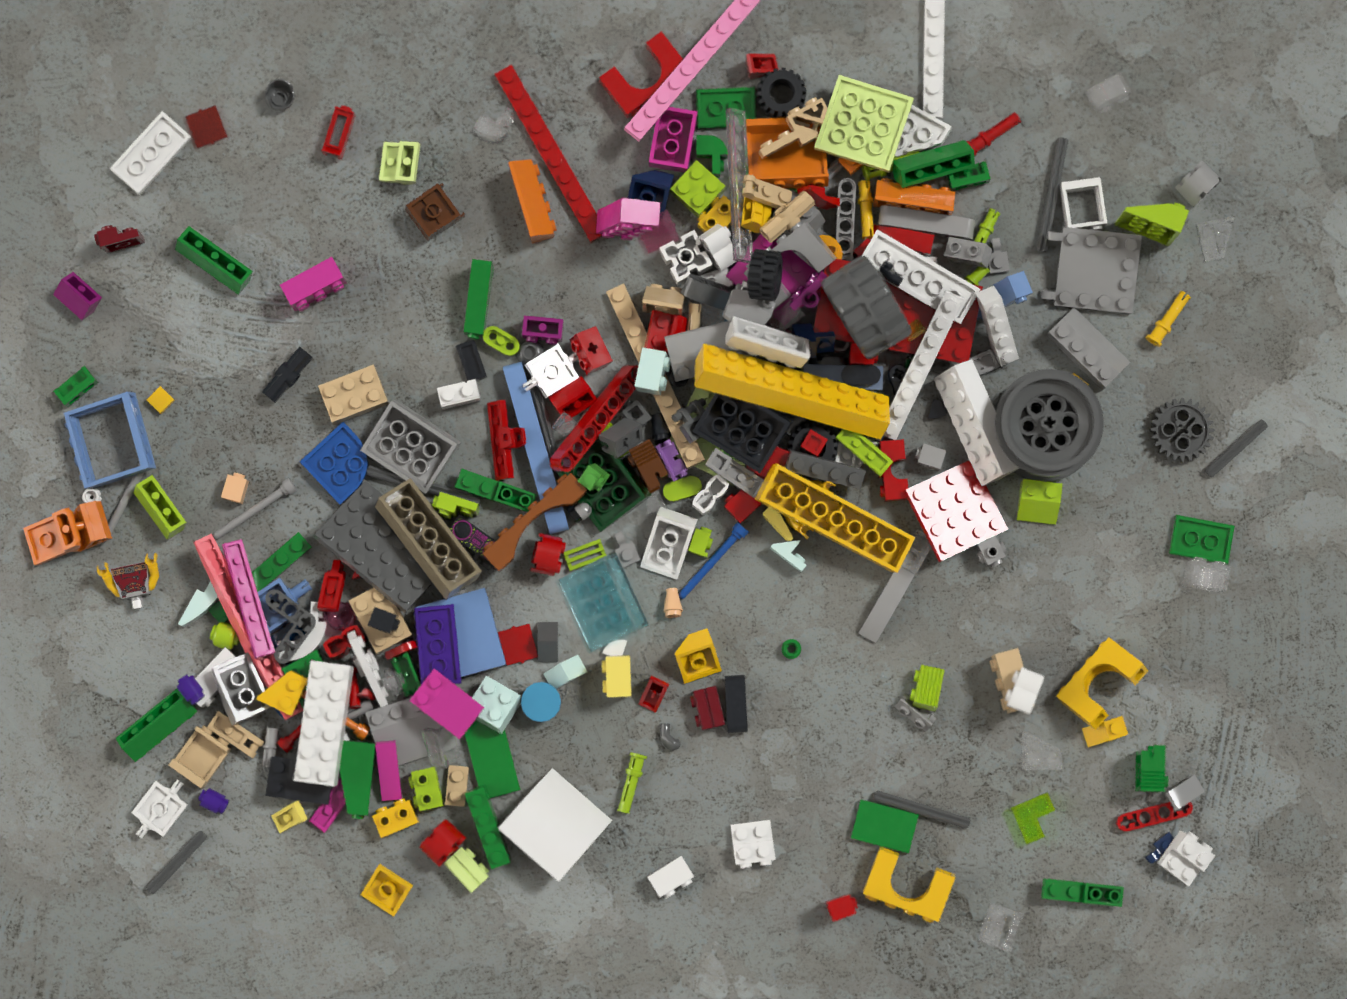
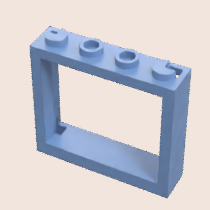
[64,392,156,489]

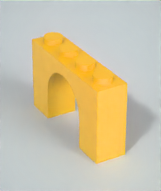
[1056,637,1148,730]
[863,846,956,923]

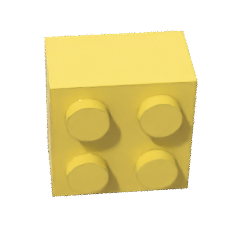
[602,655,631,697]

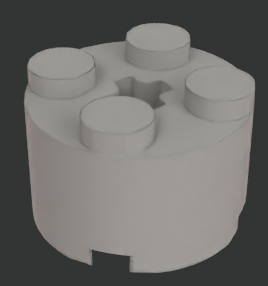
[1175,161,1222,207]

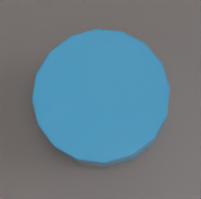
[521,682,561,722]

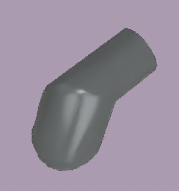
[660,724,680,751]

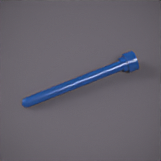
[678,522,749,599]

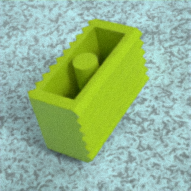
[910,665,945,712]

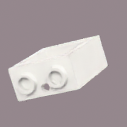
[1059,177,1107,230]

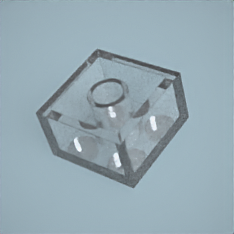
[1181,557,1231,593]

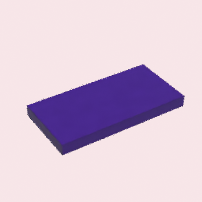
[414,604,462,685]

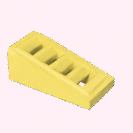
[762,507,793,542]

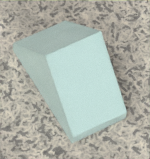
[543,655,587,689]

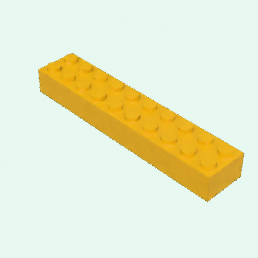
[695,343,890,440]

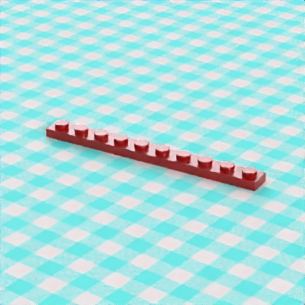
[495,65,602,243]

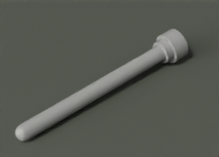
[108,458,155,534]
[213,478,297,539]

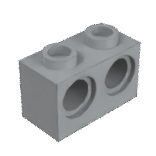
[944,237,992,268]

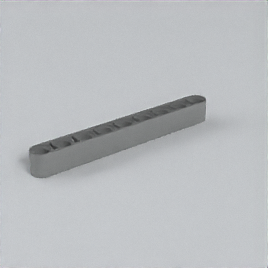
[834,178,856,354]

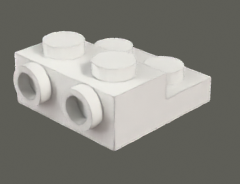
[730,820,776,868]
[1158,831,1215,886]

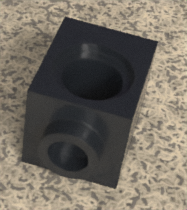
[368,607,400,635]

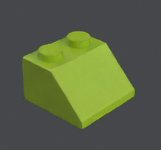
[1016,479,1063,525]

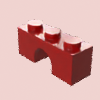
[877,439,908,502]

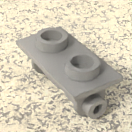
[895,693,937,732]

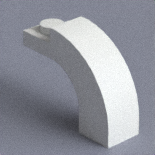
[278,602,327,662]

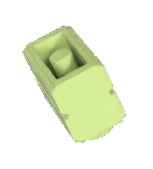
[444,847,490,893]

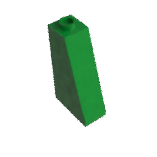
[464,259,494,340]
[340,740,376,819]

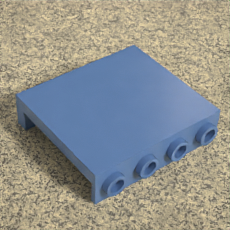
[413,588,506,677]

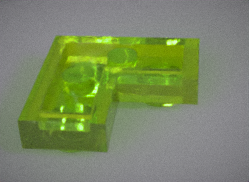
[1011,792,1056,845]

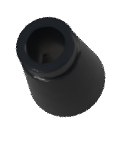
[651,413,671,443]

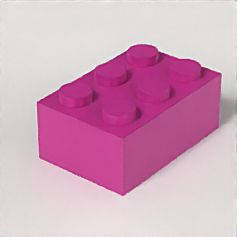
[649,107,697,173]
[280,257,347,312]

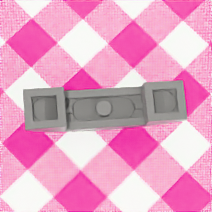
[705,448,764,498]
[859,567,915,643]

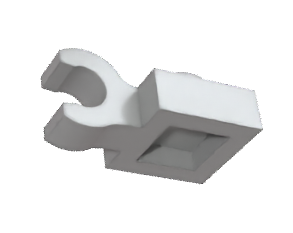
[988,238,1010,274]
[614,531,641,568]

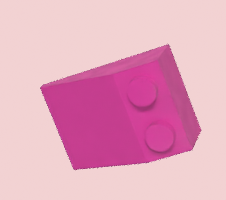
[409,669,485,739]

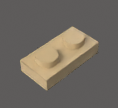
[445,765,469,807]

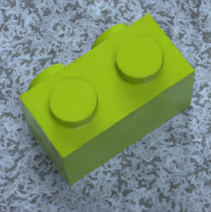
[409,767,444,811]

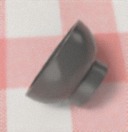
[517,341,545,367]

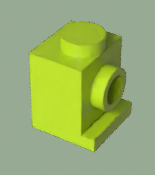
[688,527,713,559]

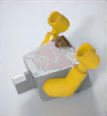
[97,553,159,610]

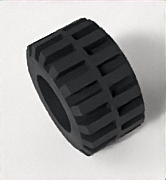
[757,68,806,118]
[747,249,783,301]
[787,423,838,461]

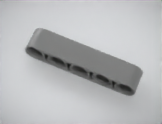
[878,205,975,241]

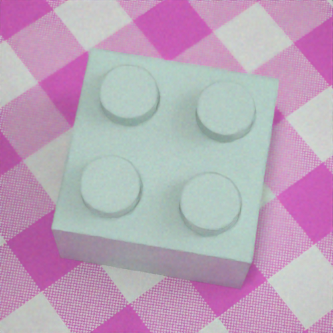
[635,347,671,396]
[472,676,521,735]

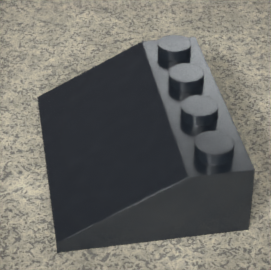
[693,393,794,473]

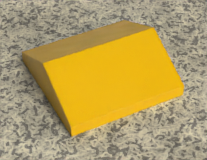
[361,864,413,917]

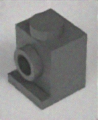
[622,400,652,428]

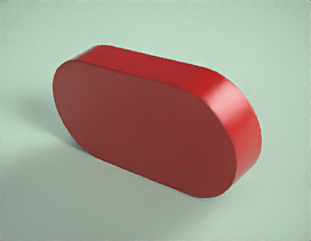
[385,640,418,661]

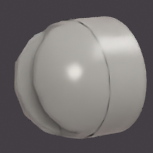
[574,503,592,520]

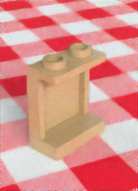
[169,725,231,788]

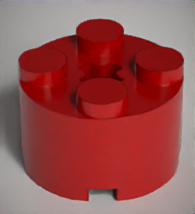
[530,533,566,576]
[419,819,467,867]

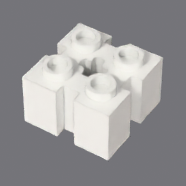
[659,230,713,286]

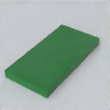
[465,720,521,798]

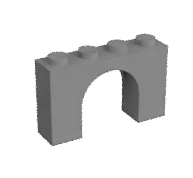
[744,221,837,309]

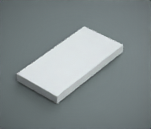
[110,111,192,196]

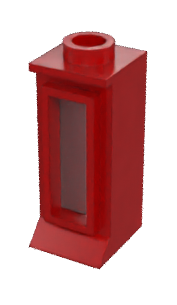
[321,105,356,160]

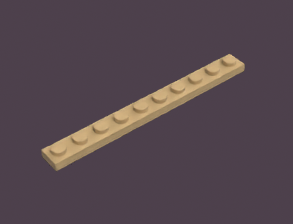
[606,283,705,469]

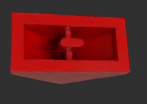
[745,54,779,80]
[638,675,669,713]

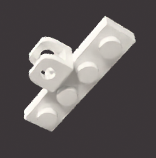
[347,630,389,707]

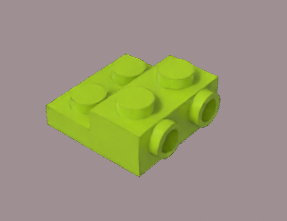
[432,492,480,520]

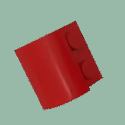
[644,310,688,356]

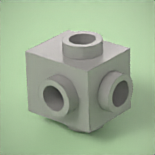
[976,535,1007,568]

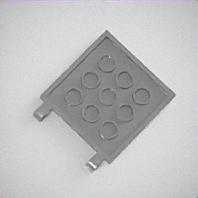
[1040,227,1142,313]

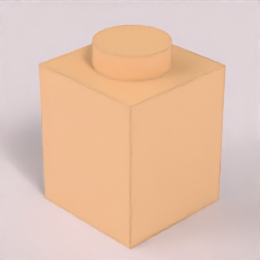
[221,473,249,504]

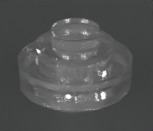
[382,668,405,697]

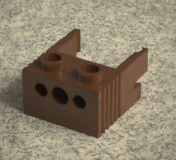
[405,183,465,242]
[627,439,668,494]

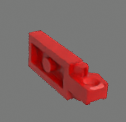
[317,560,346,612]

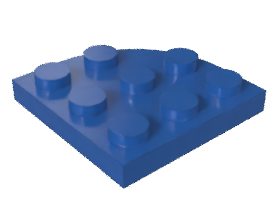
[300,422,368,505]

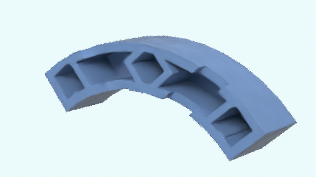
[977,271,1033,321]

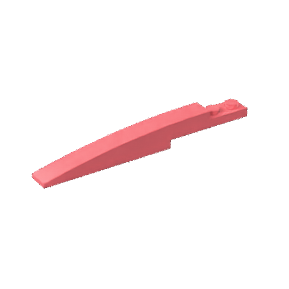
[194,533,304,720]

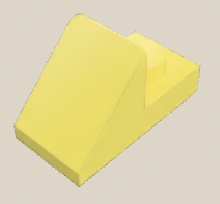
[271,800,307,833]

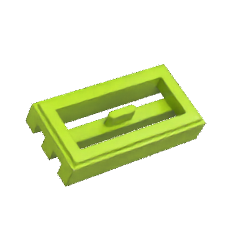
[564,539,607,571]

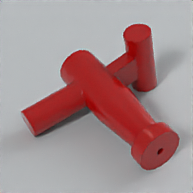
[349,667,376,709]

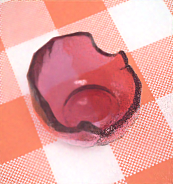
[324,602,356,631]

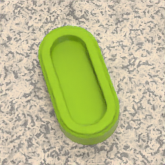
[663,476,702,502]

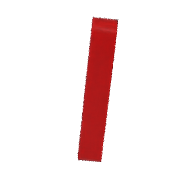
[550,365,639,472]

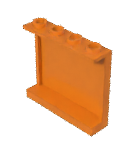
[746,117,829,189]

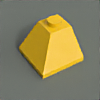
[674,628,722,684]

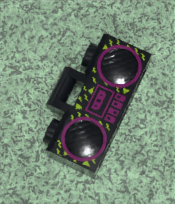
[450,515,496,570]

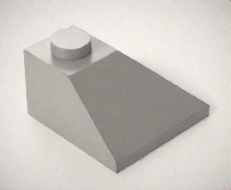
[722,290,776,325]

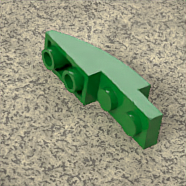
[454,468,537,512]
[1041,878,1124,907]

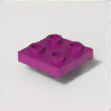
[789,271,827,311]

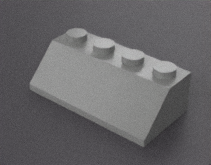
[1046,308,1130,390]
[664,321,751,382]

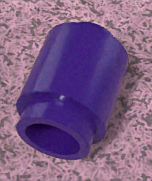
[177,674,205,705]
[198,788,229,814]

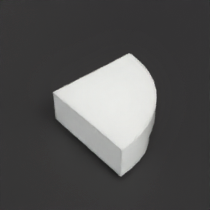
[602,640,627,656]

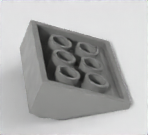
[360,399,462,494]
[365,697,461,765]

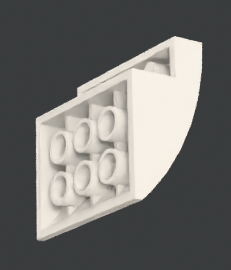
[498,768,612,882]

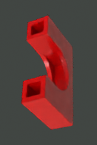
[599,31,683,119]

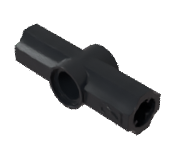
[262,346,313,403]

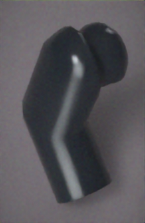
[879,261,904,287]

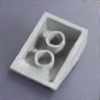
[640,506,698,580]

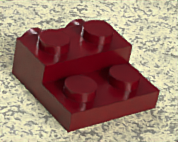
[94,225,145,253]

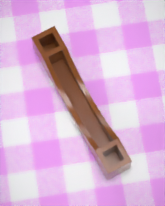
[483,473,587,573]

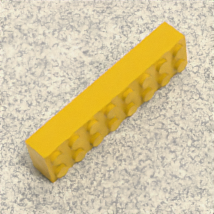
[755,464,915,573]

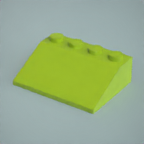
[1114,203,1189,247]

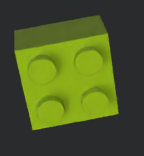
[670,160,726,218]

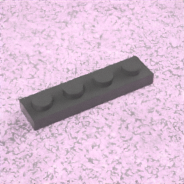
[785,450,866,489]

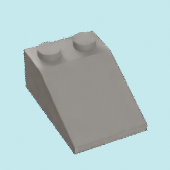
[211,652,272,726]

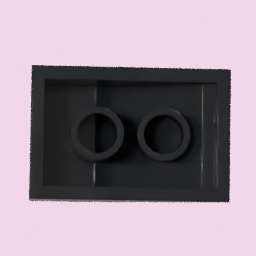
[265,756,332,805]

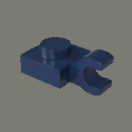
[1145,832,1174,864]

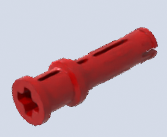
[966,112,1021,157]

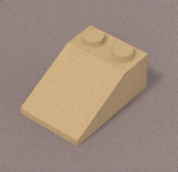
[642,284,685,316]

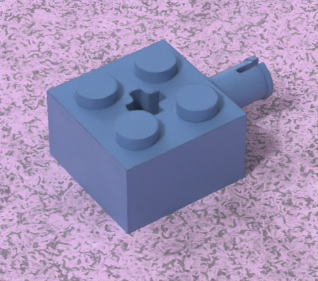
[258,578,312,634]

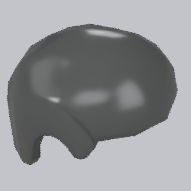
[265,79,295,111]

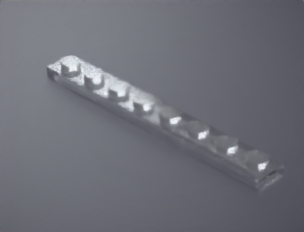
[726,108,753,263]

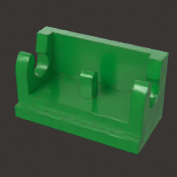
[947,161,991,191]
[53,366,99,407]
[391,652,421,697]

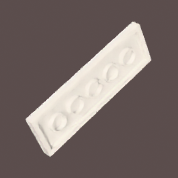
[862,230,981,324]

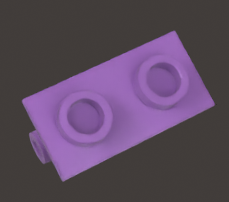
[656,439,688,481]

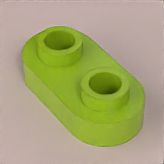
[483,326,520,356]

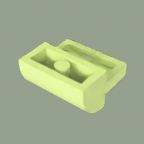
[379,141,421,185]

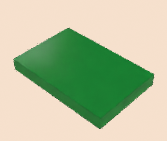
[696,87,756,129]
[1169,515,1235,565]
[851,799,919,853]

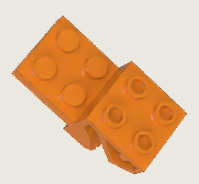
[23,501,112,565]

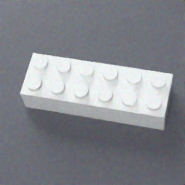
[933,359,1019,486]
[294,661,354,786]

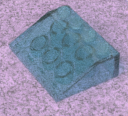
[559,553,649,652]

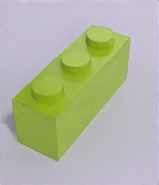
[133,475,186,540]

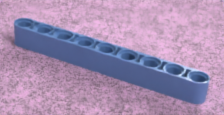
[503,361,569,535]

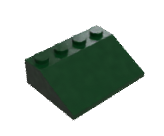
[556,436,652,532]

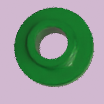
[781,639,801,659]

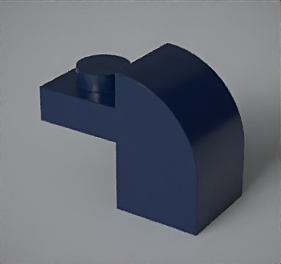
[791,323,835,358]

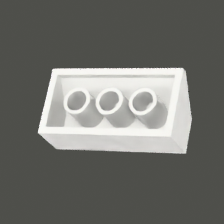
[725,316,810,368]

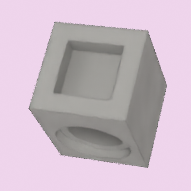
[915,444,946,471]

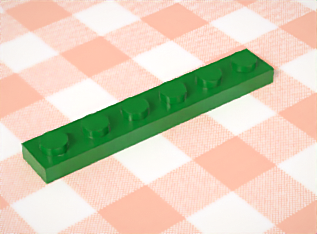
[208,532,312,623]

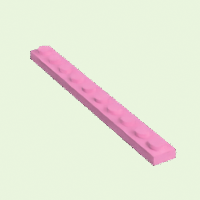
[624,0,760,142]

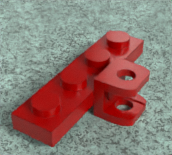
[487,400,526,481]

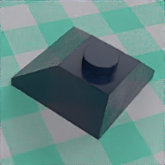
[627,170,674,219]

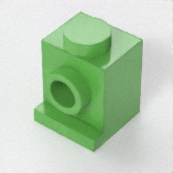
[578,463,610,491]

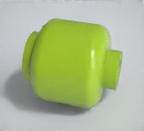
[210,622,240,650]

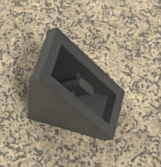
[537,622,558,662]

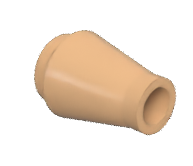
[663,588,683,618]

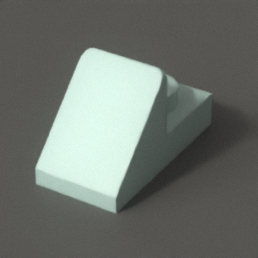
[770,540,807,572]

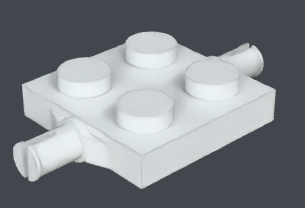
[523,344,579,398]
[131,779,188,838]

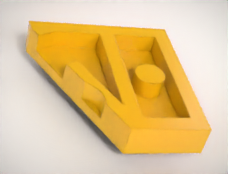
[257,671,308,716]

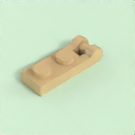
[742,175,792,209]
[207,711,265,759]

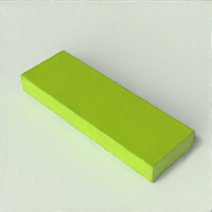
[835,429,894,477]

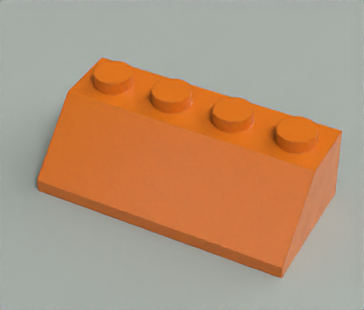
[508,159,557,244]
[873,178,955,215]

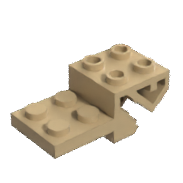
[759,97,827,159]

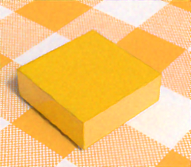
[147,386,175,414]

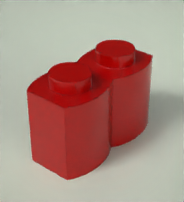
[323,625,368,660]

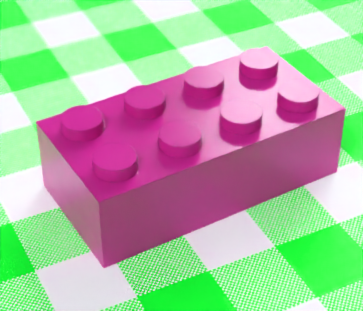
[596,198,660,240]

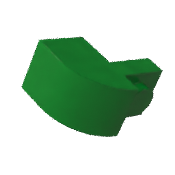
[696,135,728,178]

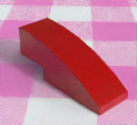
[873,225,934,256]

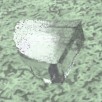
[646,490,666,516]

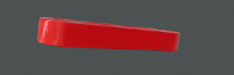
[1116,802,1193,831]

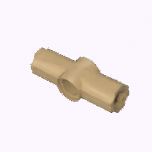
[760,191,815,243]

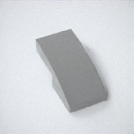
[1165,774,1205,810]

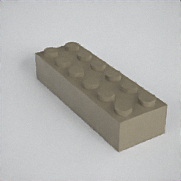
[375,478,481,600]

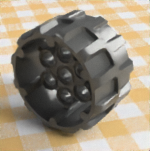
[821,256,912,359]

